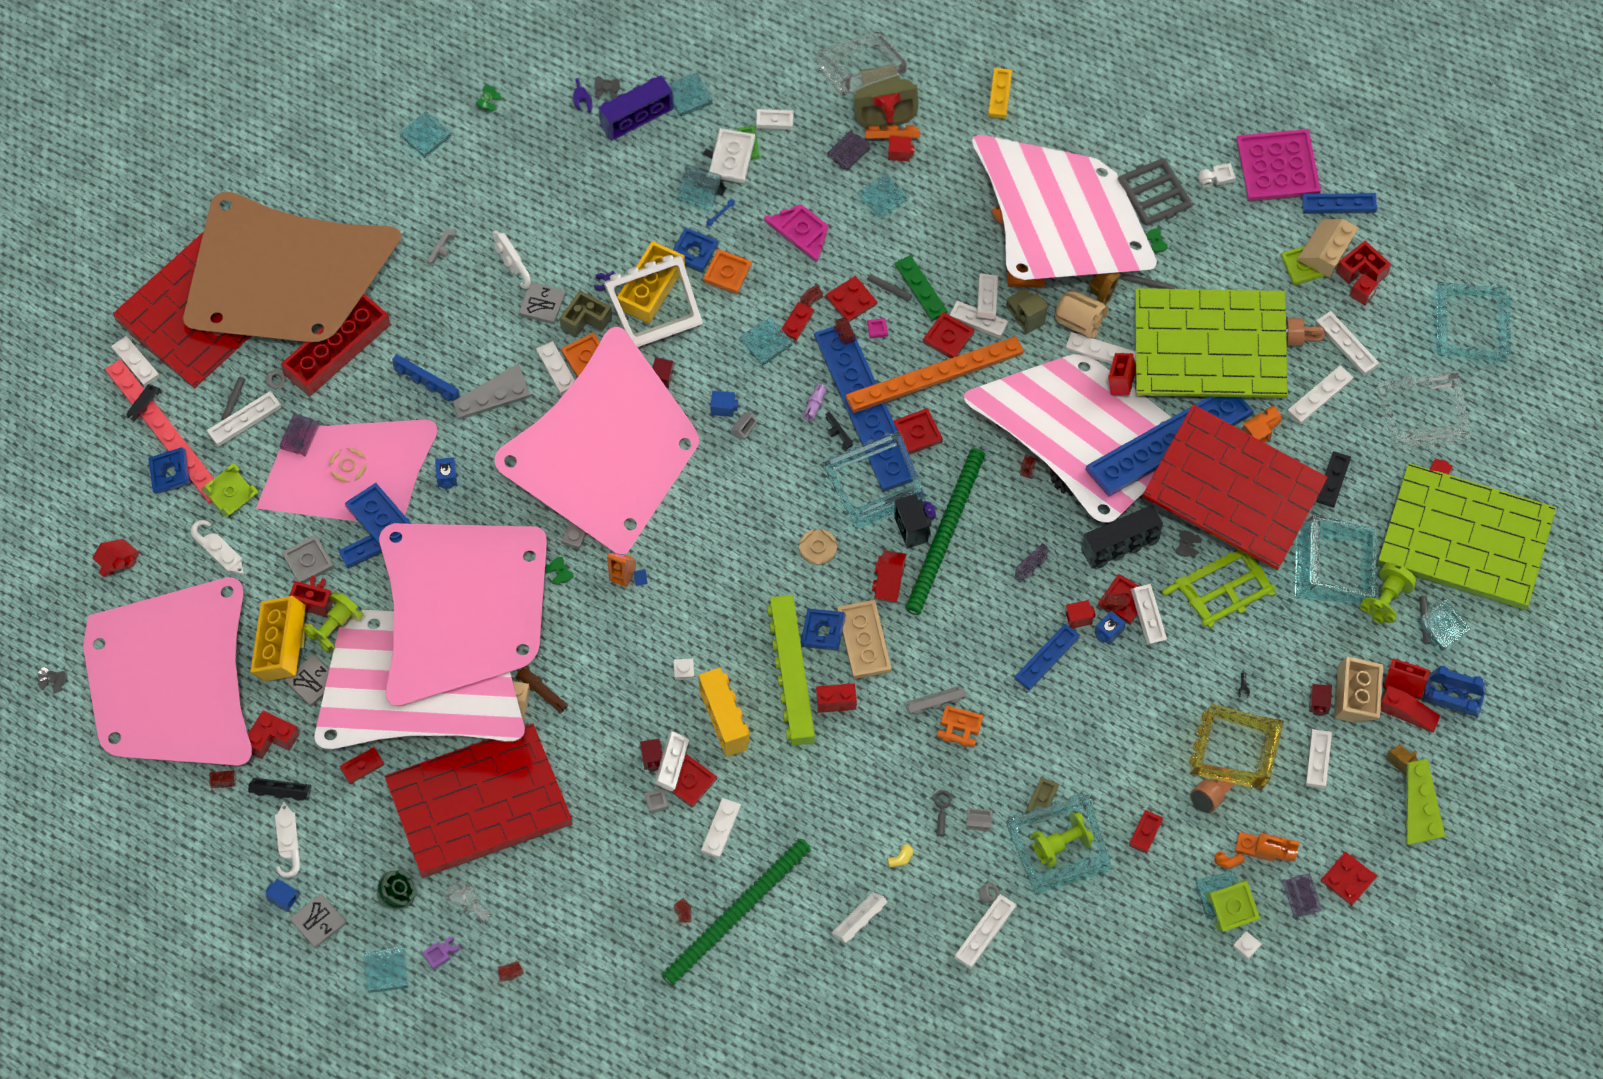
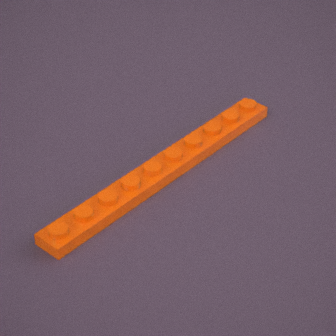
[846,336,1024,413]

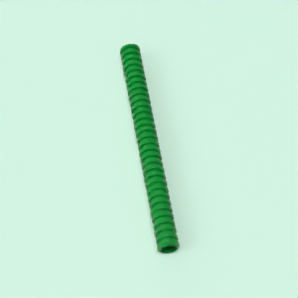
[905,448,986,615]
[661,838,811,986]

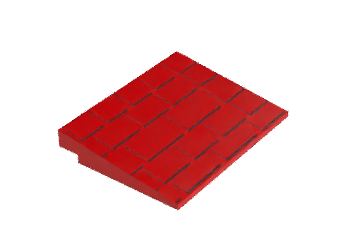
[113,231,251,389]
[1142,404,1328,570]
[384,723,573,878]

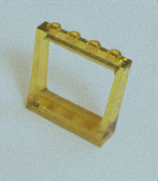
[1189,703,1284,790]

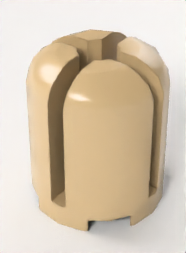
[1055,290,1109,338]

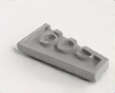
[453,364,530,420]

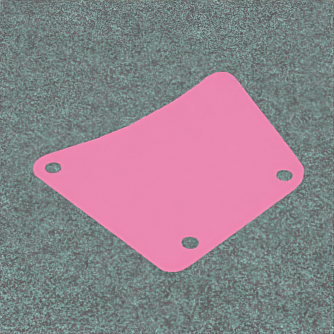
[495,327,699,554]
[256,419,437,522]
[379,523,547,706]
[83,577,252,765]

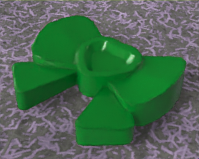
[476,85,502,112]
[1145,228,1168,253]
[545,557,574,585]

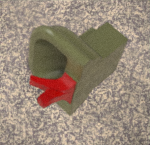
[853,64,919,128]

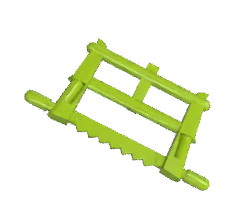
[1162,549,1276,629]

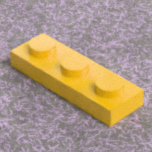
[988,68,1012,119]

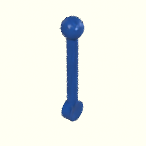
[706,199,735,226]

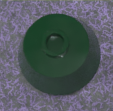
[377,870,416,909]

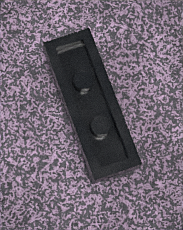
[1316,451,1351,508]
[248,778,311,801]

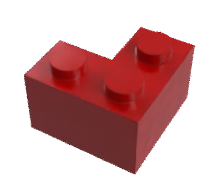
[1336,240,1391,284]
[872,550,907,602]
[248,710,299,759]

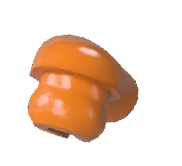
[1214,851,1245,869]

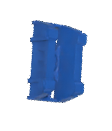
[1422,666,1486,718]

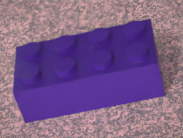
[598,75,673,141]

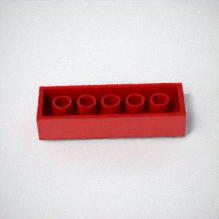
[281,294,390,397]

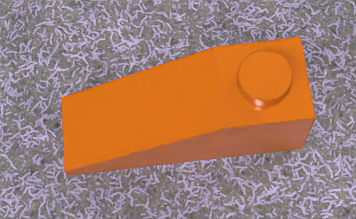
[607,553,636,587]

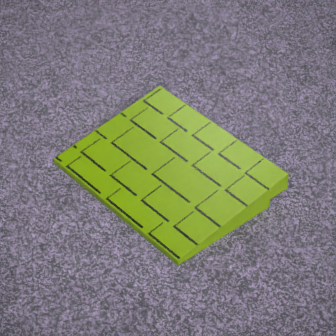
[1134,288,1288,398]
[1377,463,1556,610]

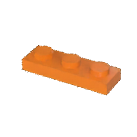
[865,125,920,138]

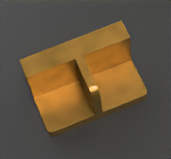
[1089,272,1121,305]
[1386,744,1418,776]

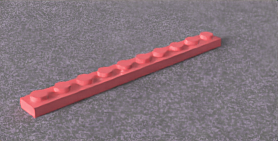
[105,359,214,505]

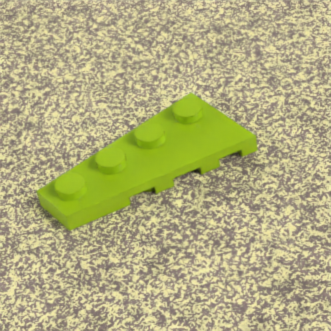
[1406,759,1445,845]

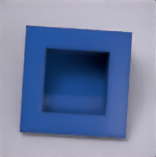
[633,569,648,586]

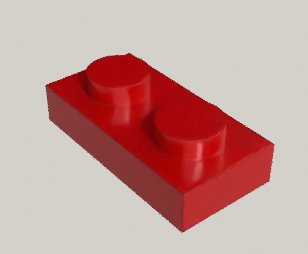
[780,302,814,341]
[339,747,384,784]
[1129,810,1163,854]

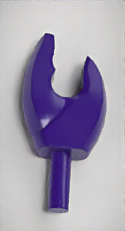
[572,78,592,113]
[923,501,936,521]

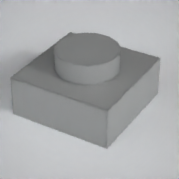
[644,788,669,814]

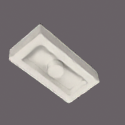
[756,109,793,130]

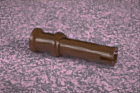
[516,665,568,714]

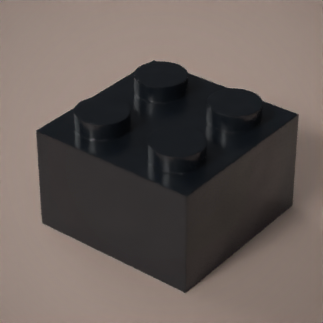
[894,493,932,549]

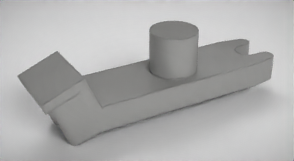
[427,228,456,267]

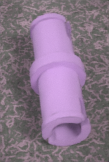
[803,384,827,421]

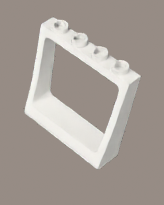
[603,255,703,347]

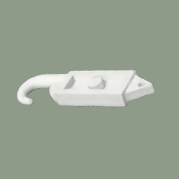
[492,231,531,289]
[191,520,244,575]
[275,802,300,878]

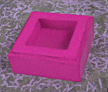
[867,318,888,339]

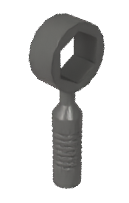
[934,790,952,837]

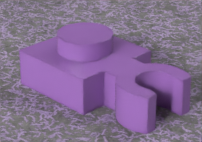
[422,936,460,970]

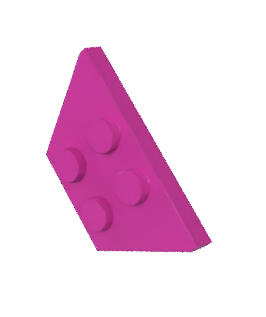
[764,204,828,262]

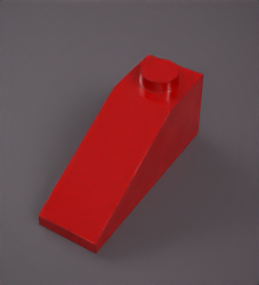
[1380,685,1441,733]

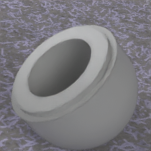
[265,370,285,389]
[979,883,999,903]

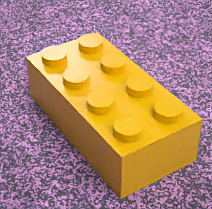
[617,241,685,324]
[250,596,306,681]
[698,667,750,757]

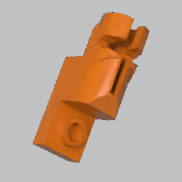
[1242,406,1282,443]
[1235,832,1300,862]

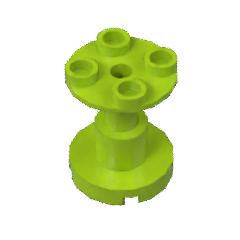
[1359,563,1417,624]
[304,590,364,653]
[1030,812,1094,869]

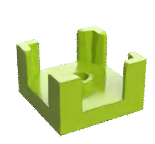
[202,463,258,518]
[1204,880,1260,932]

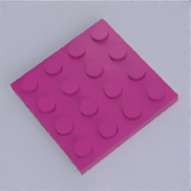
[1236,129,1321,201]

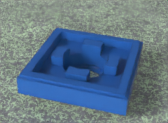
[673,227,719,273]
[148,447,190,494]
[800,608,846,651]

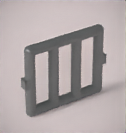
[1118,158,1193,225]

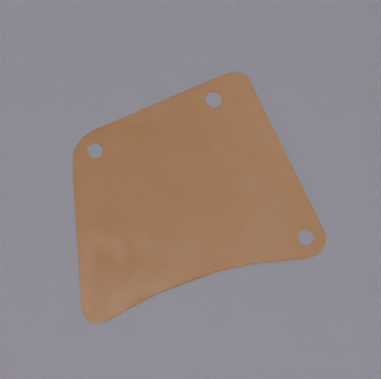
[183,192,401,342]

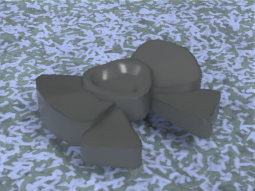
[594,76,620,100]
[1175,530,1202,558]
[38,666,67,693]

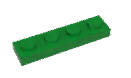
[895,255,948,322]

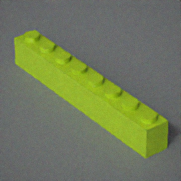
[767,594,815,746]

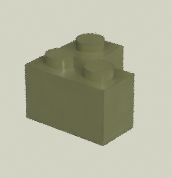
[1006,288,1048,334]
[560,290,612,337]

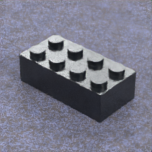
[1081,505,1163,569]

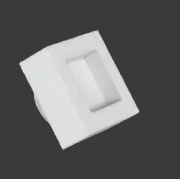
[674,659,694,680]
[1233,931,1262,960]

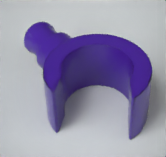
[594,271,616,291]

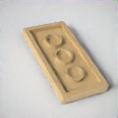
[837,600,892,679]

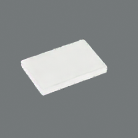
[709,128,755,184]

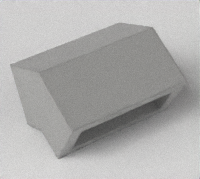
[731,412,758,440]
[966,808,992,831]

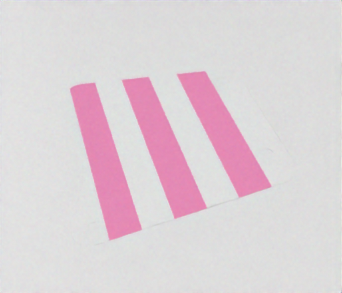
[972,135,1157,280]
[964,354,1172,522]
[314,610,525,749]

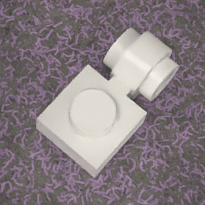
[1198,163,1236,187]

